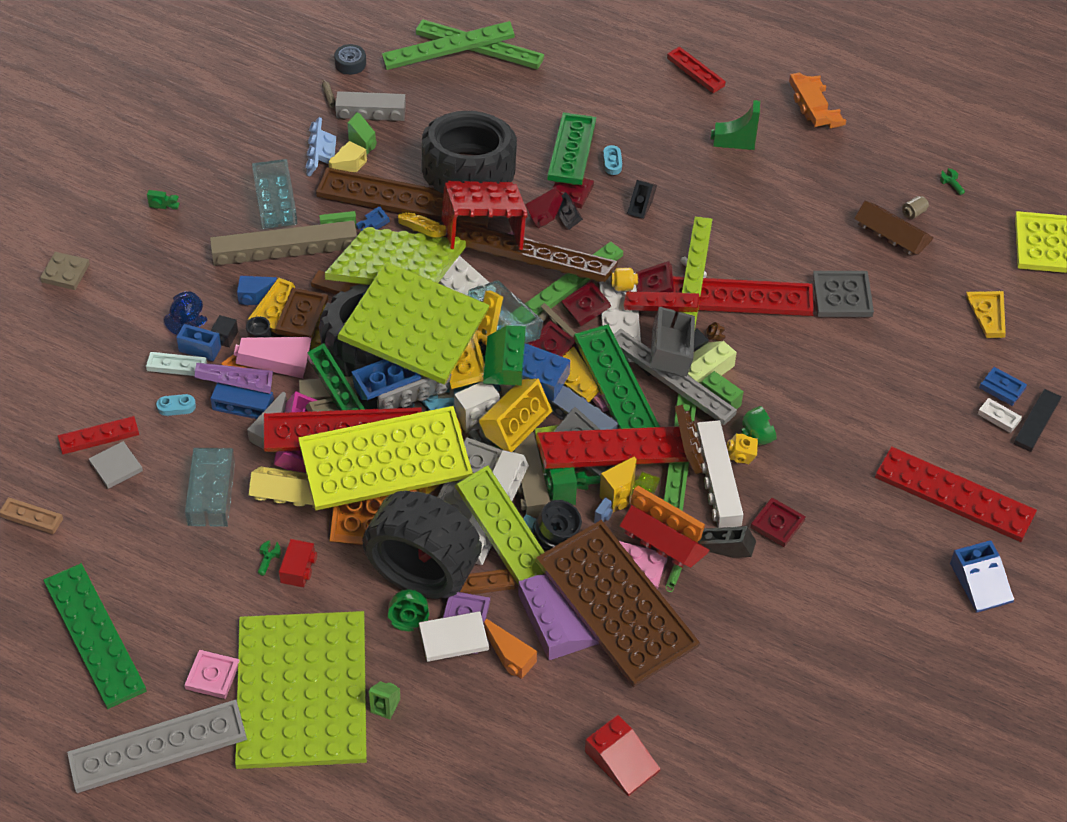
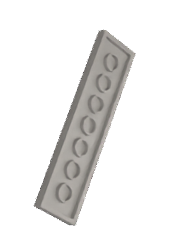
[67,700,247,793]

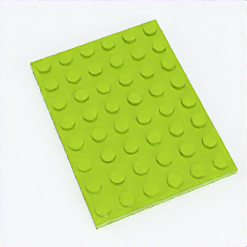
[235,611,367,769]

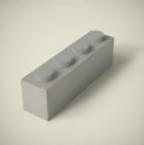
[335,92,406,121]

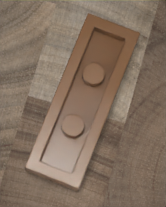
[0,497,63,534]

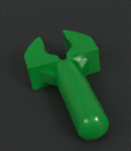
[940,168,965,195]
[575,472,601,490]
[258,540,281,576]

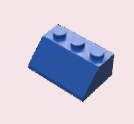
[352,359,421,400]

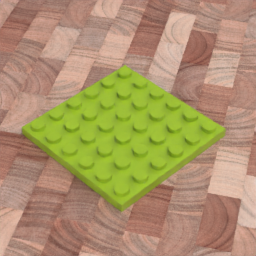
[325,227,466,285]
[338,261,490,385]

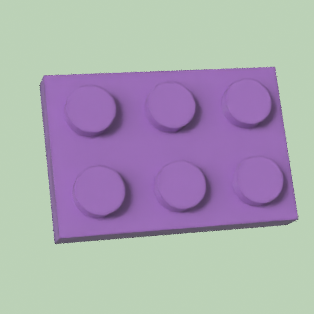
[443,592,490,654]

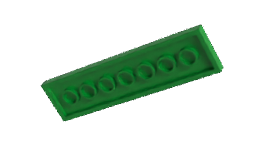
[573,324,660,429]
[43,563,147,710]

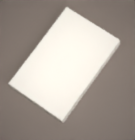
[419,611,489,662]

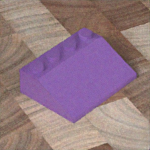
[518,575,599,660]

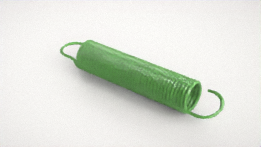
[666,564,682,592]

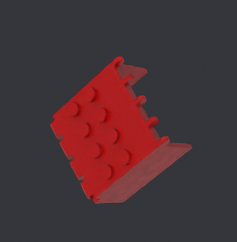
[442,181,527,250]

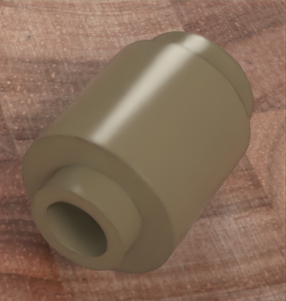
[902,196,929,219]

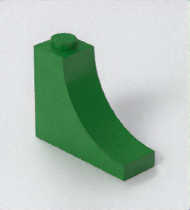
[711,100,760,150]

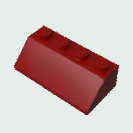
[620,505,709,568]

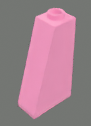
[234,337,312,379]

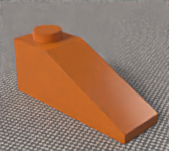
[484,619,537,679]

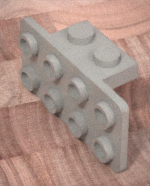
[377,374,451,409]

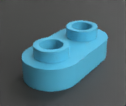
[603,145,622,175]
[157,394,196,416]

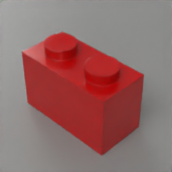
[279,539,317,588]

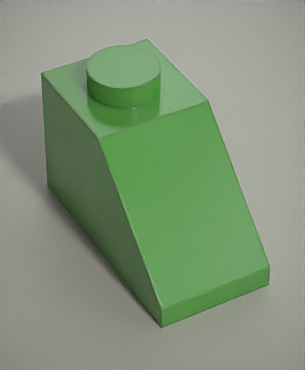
[348,113,377,154]
[369,681,400,720]

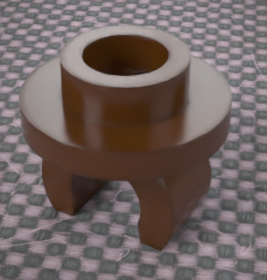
[706,322,726,341]

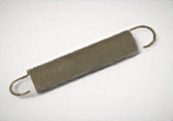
[322,80,336,109]

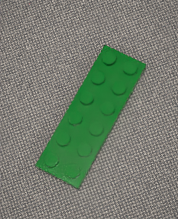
[547,112,596,185]

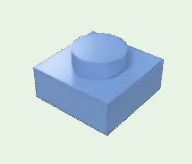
[594,498,613,523]

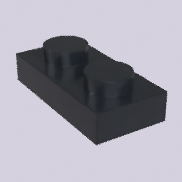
[558,192,583,230]

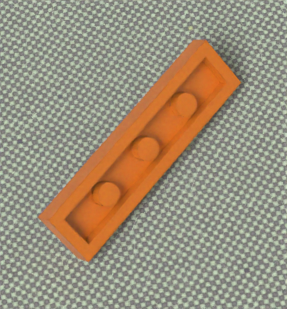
[630,486,705,542]

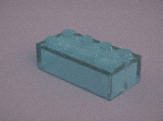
[252,159,298,229]
[468,280,543,343]
[185,448,235,527]

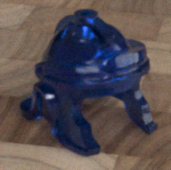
[164,291,208,335]

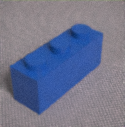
[211,382,274,419]

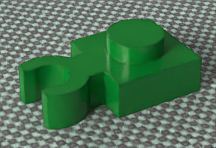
[147,190,180,209]

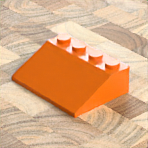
[330,489,417,545]

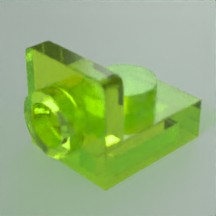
[633,472,660,494]

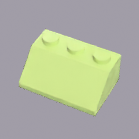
[688,341,737,385]

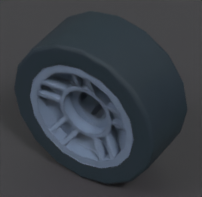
[334,44,366,75]

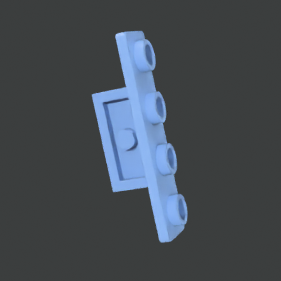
[306,117,336,177]

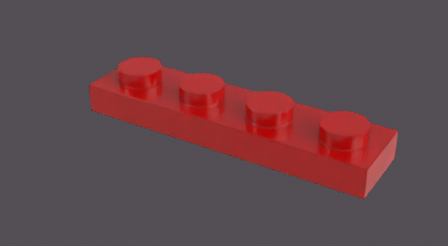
[667,46,726,93]
[624,291,700,312]
[58,416,139,454]

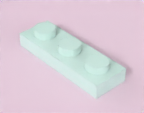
[146,352,207,376]

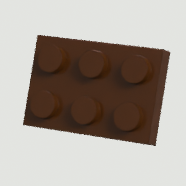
[275,288,328,341]
[675,405,704,474]

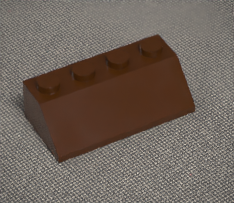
[854,200,934,255]

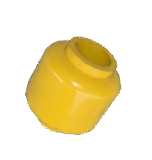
[611,268,638,291]

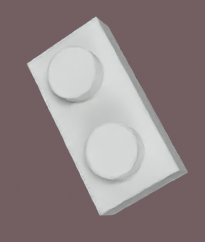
[978,398,1022,433]

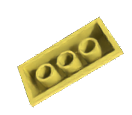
[249,466,315,508]

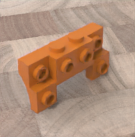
[789,72,846,128]

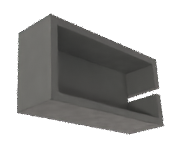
[650,307,695,377]

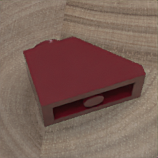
[525,187,563,229]

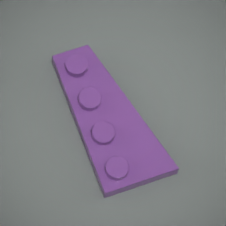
[194,363,273,393]

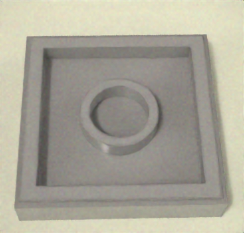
[89,441,143,489]

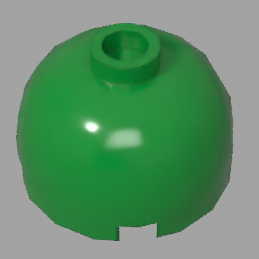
[741,406,777,445]
[388,589,429,631]

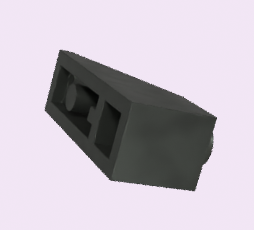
[697,526,756,558]

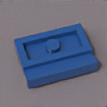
[979,367,1027,406]

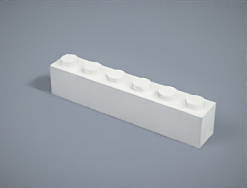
[695,420,743,528]
[469,450,529,565]

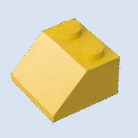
[600,457,637,512]

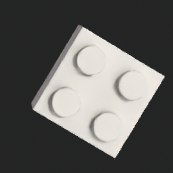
[454,381,500,433]

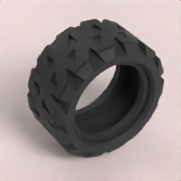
[421,111,517,194]
[362,491,482,599]

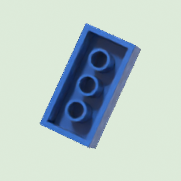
[512,343,570,401]

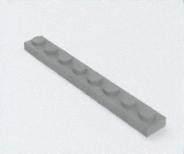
[614,328,737,425]

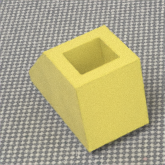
[329,141,367,172]

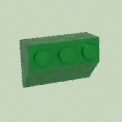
[483,325,526,386]

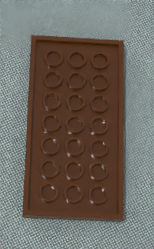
[535,520,700,687]

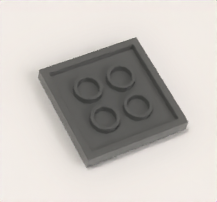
[813,271,874,317]

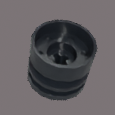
[531,500,582,551]

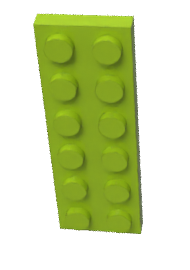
[454,465,545,584]

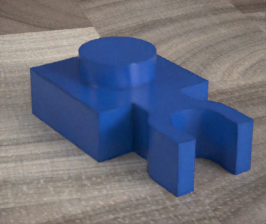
[356,206,390,231]

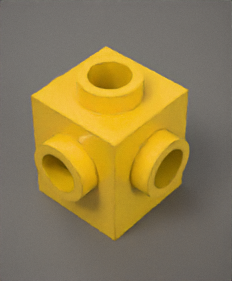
[726,433,758,464]

